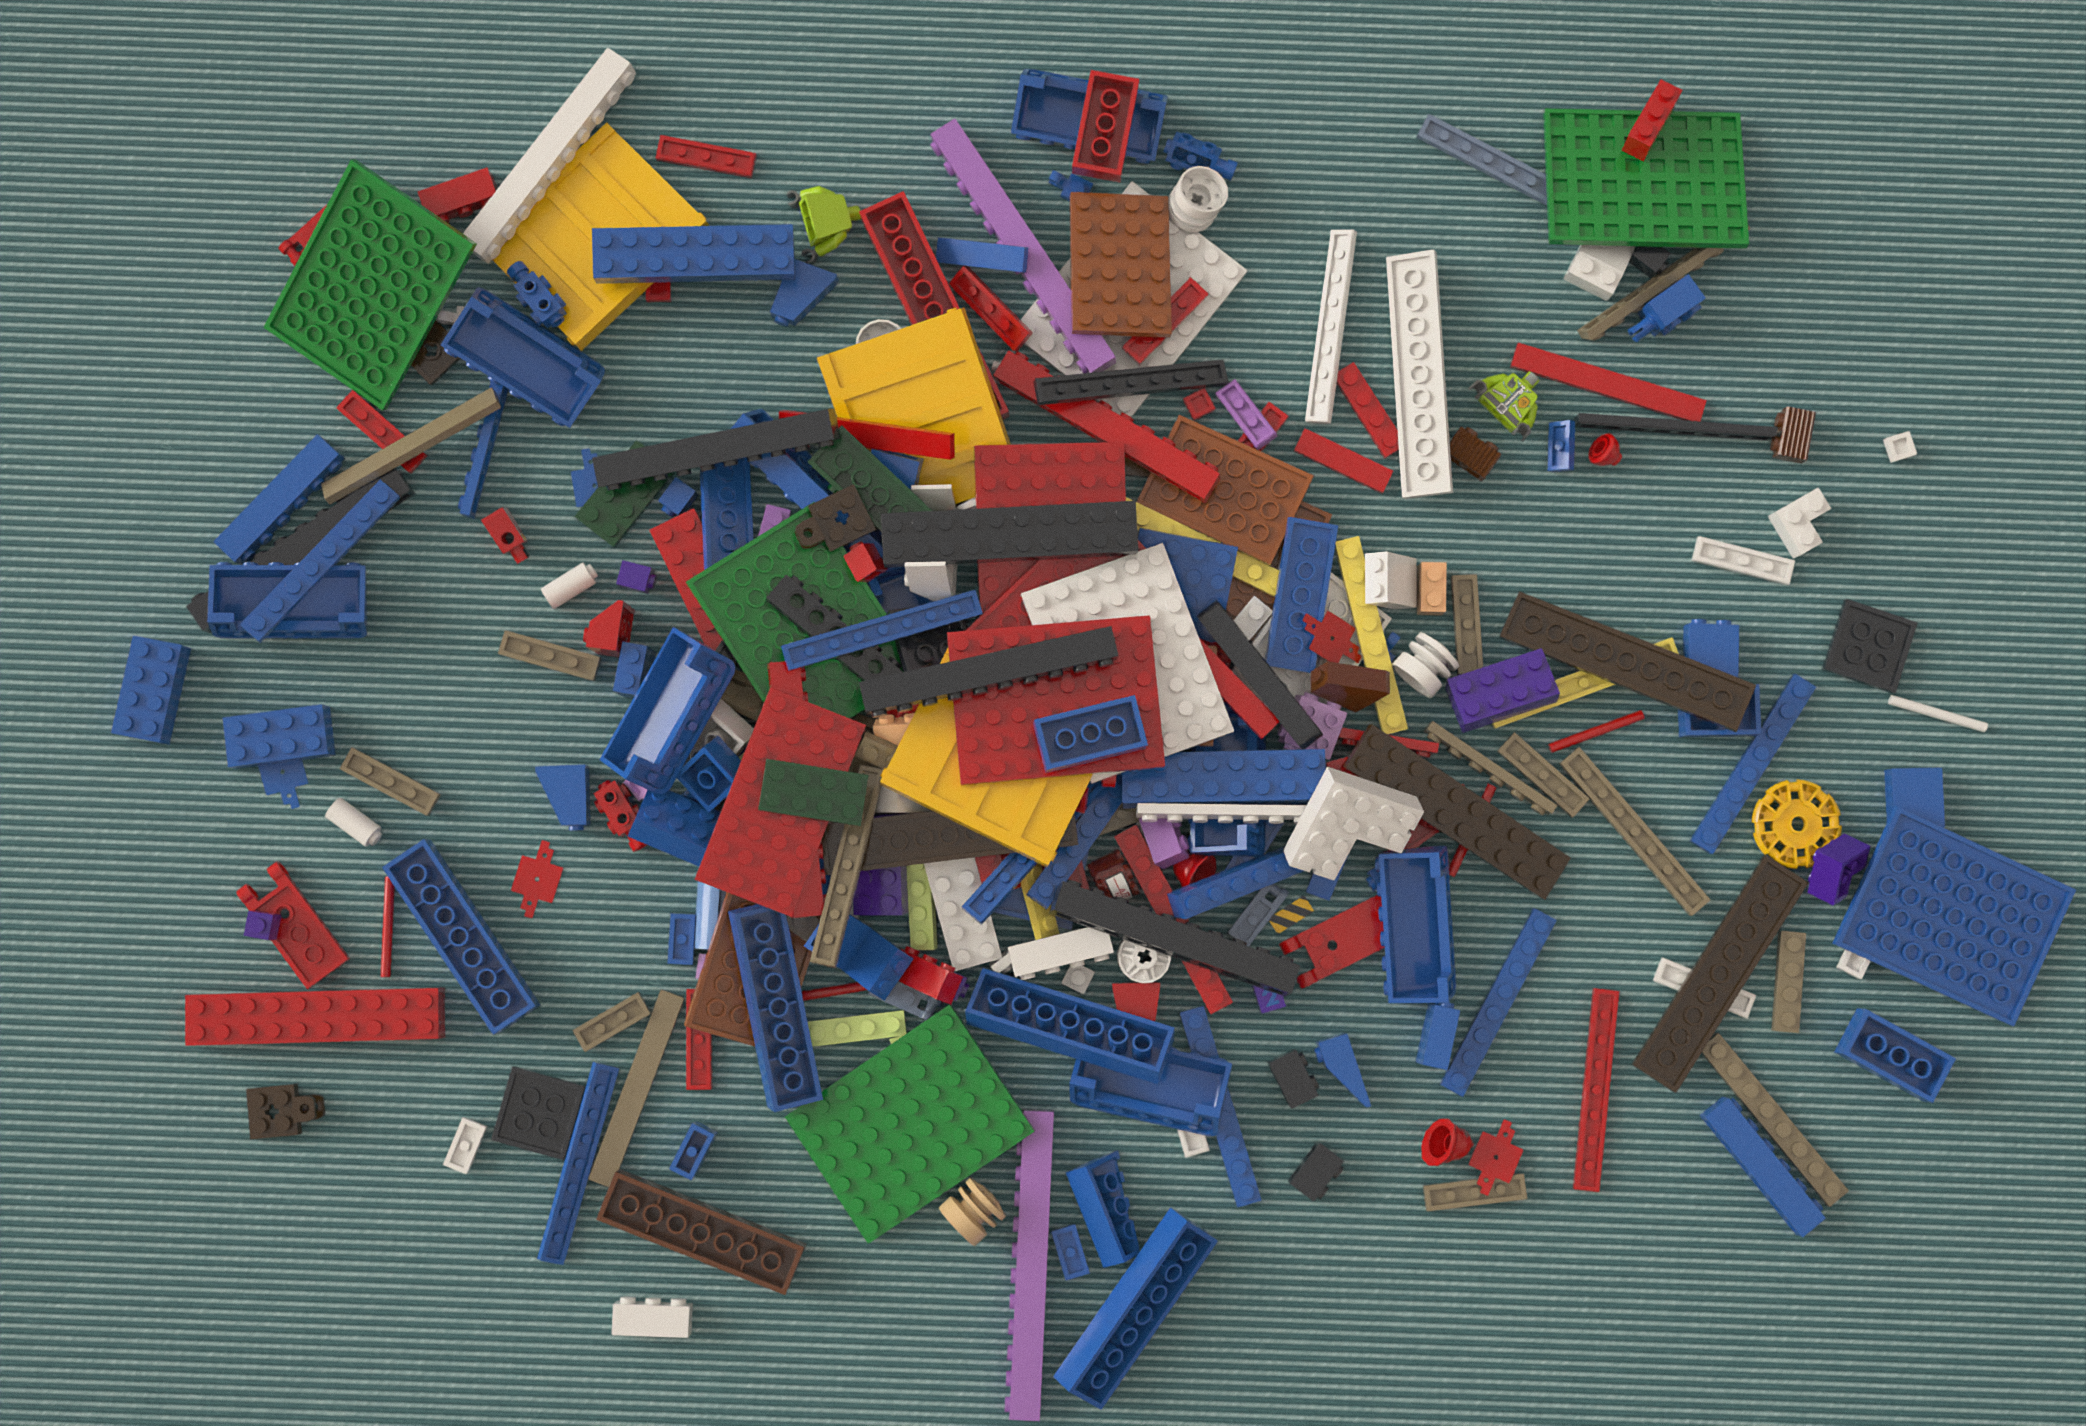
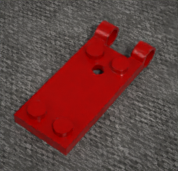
[236,861,350,989]
[1279,895,1385,989]

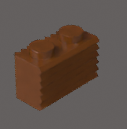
[1770,407,1816,464]
[1450,427,1502,482]

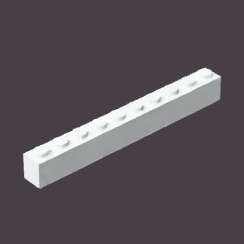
[463,48,636,264]

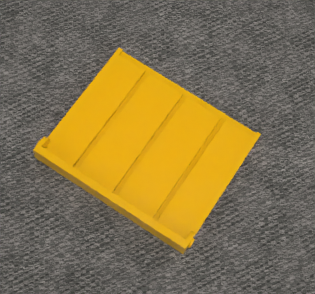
[492,122,710,351]
[817,307,1011,504]
[880,648,1093,867]

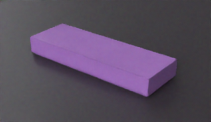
[1215,379,1278,450]

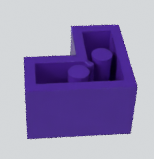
[1807,833,1871,906]

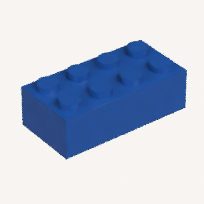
[111,635,191,745]
[1033,695,1148,773]
[223,704,336,769]
[1834,1008,1956,1103]

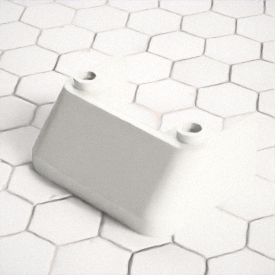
[904,484,958,601]

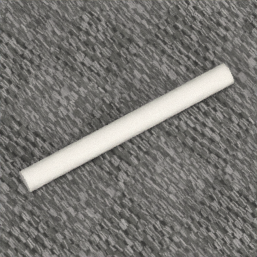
[1888,695,1988,732]

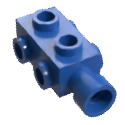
[1163,132,1238,181]
[507,261,567,329]

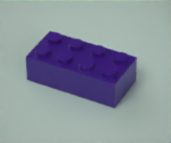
[1445,648,1560,733]
[853,813,909,915]

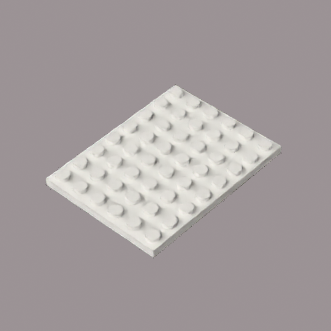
[1021,181,1248,417]
[1021,543,1234,784]

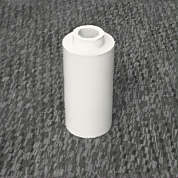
[541,562,598,609]
[325,797,382,847]

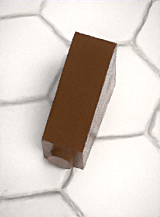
[1310,661,1390,713]

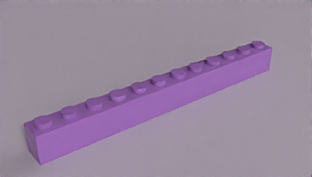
[930,118,1116,373]
[1005,1109,1054,1421]

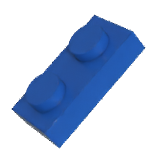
[1547,420,1575,472]
[667,913,696,965]
[1051,1223,1090,1281]

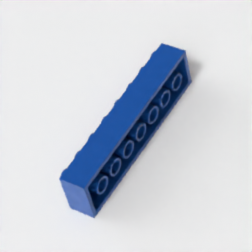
[592,224,795,284]
[731,408,883,560]
[1122,749,1326,809]
[628,790,831,894]
[382,839,541,1035]
[728,904,823,1112]
[965,968,1175,1084]
[1053,1207,1218,1410]

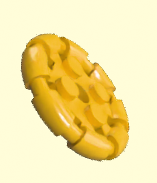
[1751,779,1842,869]

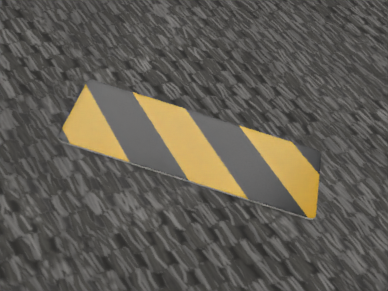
[1269,896,1314,934]

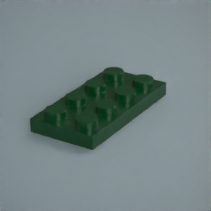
[574,440,676,548]
[758,759,869,826]

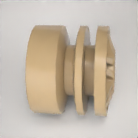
[939,1177,1006,1246]

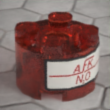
[1087,849,1140,900]

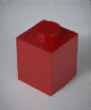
[843,541,888,582]

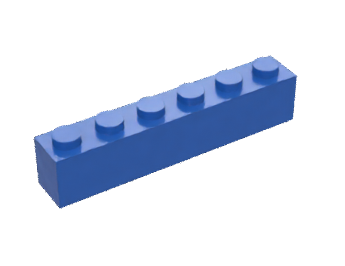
[213,434,345,565]
[1167,846,1304,919]
[1699,1097,1826,1237]

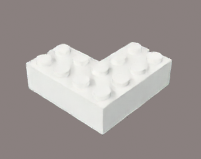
[1283,767,1424,880]

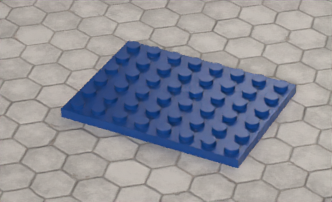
[1832,806,2076,1027]

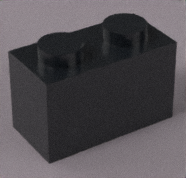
[1267,1049,1320,1109]
[1287,1141,1344,1202]

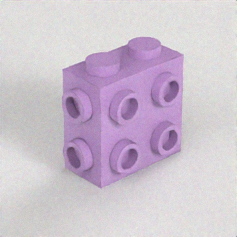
[1278,692,1347,760]

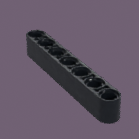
[1197,600,1323,749]

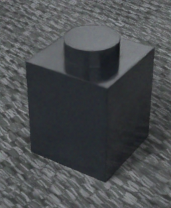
[1629,246,1671,279]

